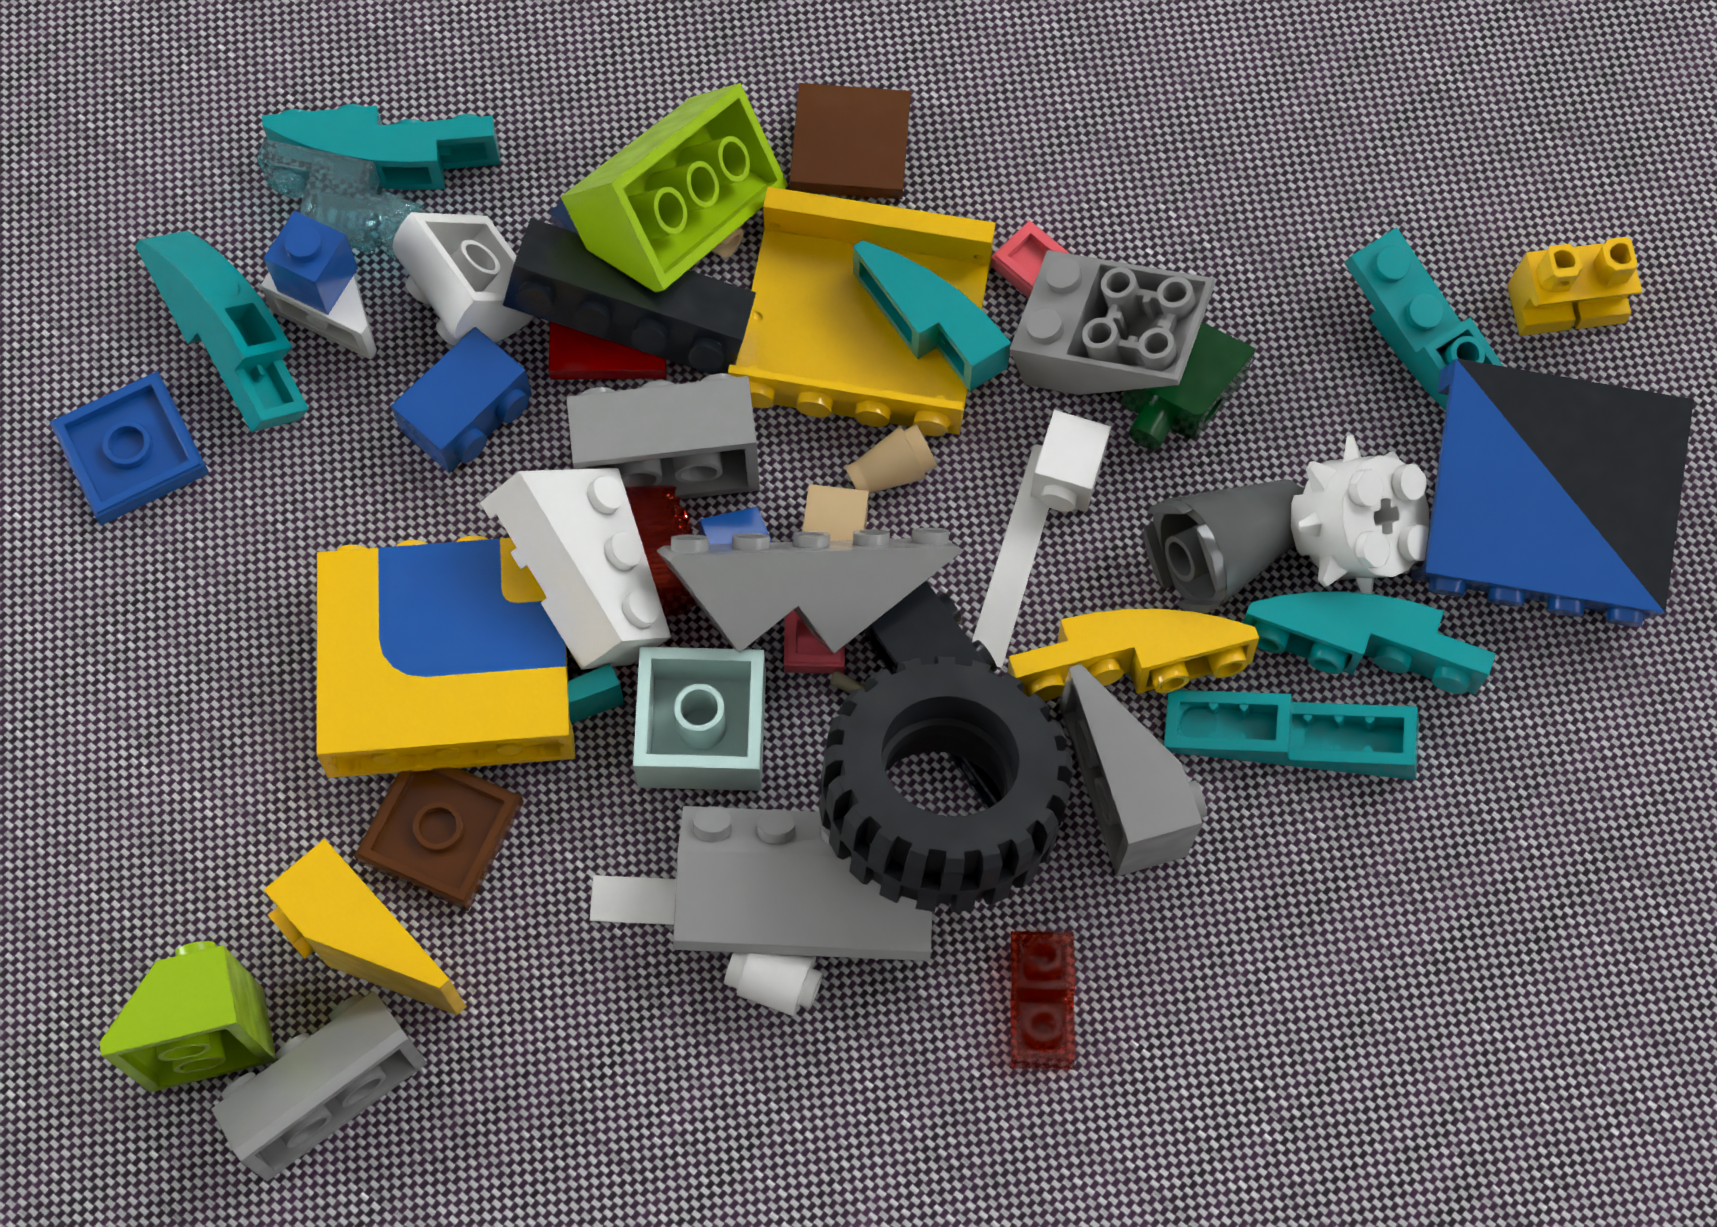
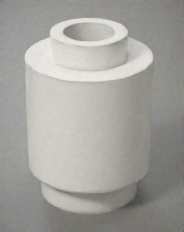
[724,952,823,1016]

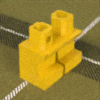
[1507,237,1642,336]

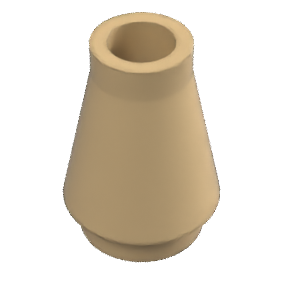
[845,424,937,494]

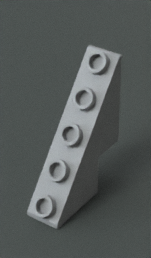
[657,528,962,653]

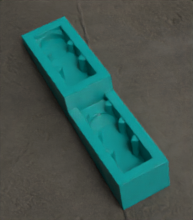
[1164,690,1419,780]

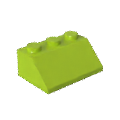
[99,941,277,1093]

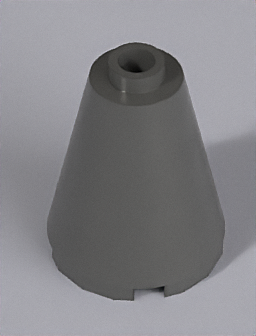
[1143,479,1305,614]

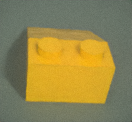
[264,838,467,1015]

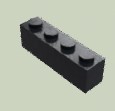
[503,218,756,375]
[864,581,1002,809]

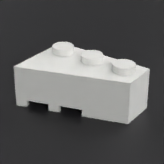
[480,468,671,670]

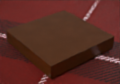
[789,83,911,199]
[354,767,524,911]

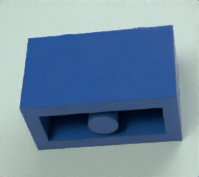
[391,327,532,473]

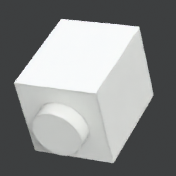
[1030,410,1111,512]

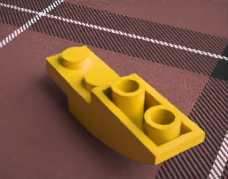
[1007,609,1259,702]

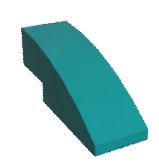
[853,240,1011,392]

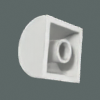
[393,212,535,346]

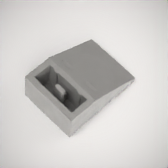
[1010,250,1215,395]

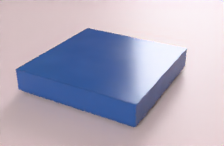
[49,371,210,525]

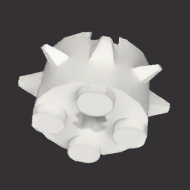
[1291,435,1429,594]

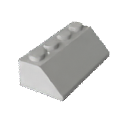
[673,806,932,961]

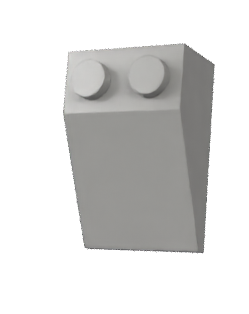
[1059,664,1207,877]

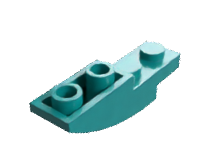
[262,104,500,190]
[1344,227,1503,411]
[135,231,309,433]
[1242,592,1496,695]

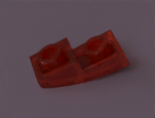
[1010,931,1075,1070]

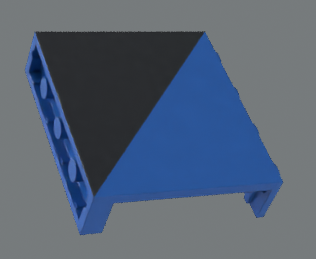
[1411,358,1694,627]

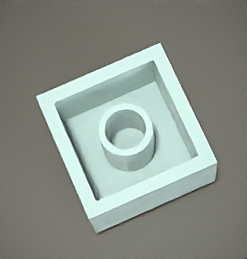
[633,647,766,791]

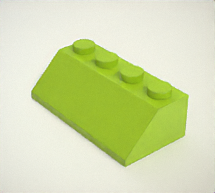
[561,83,788,292]

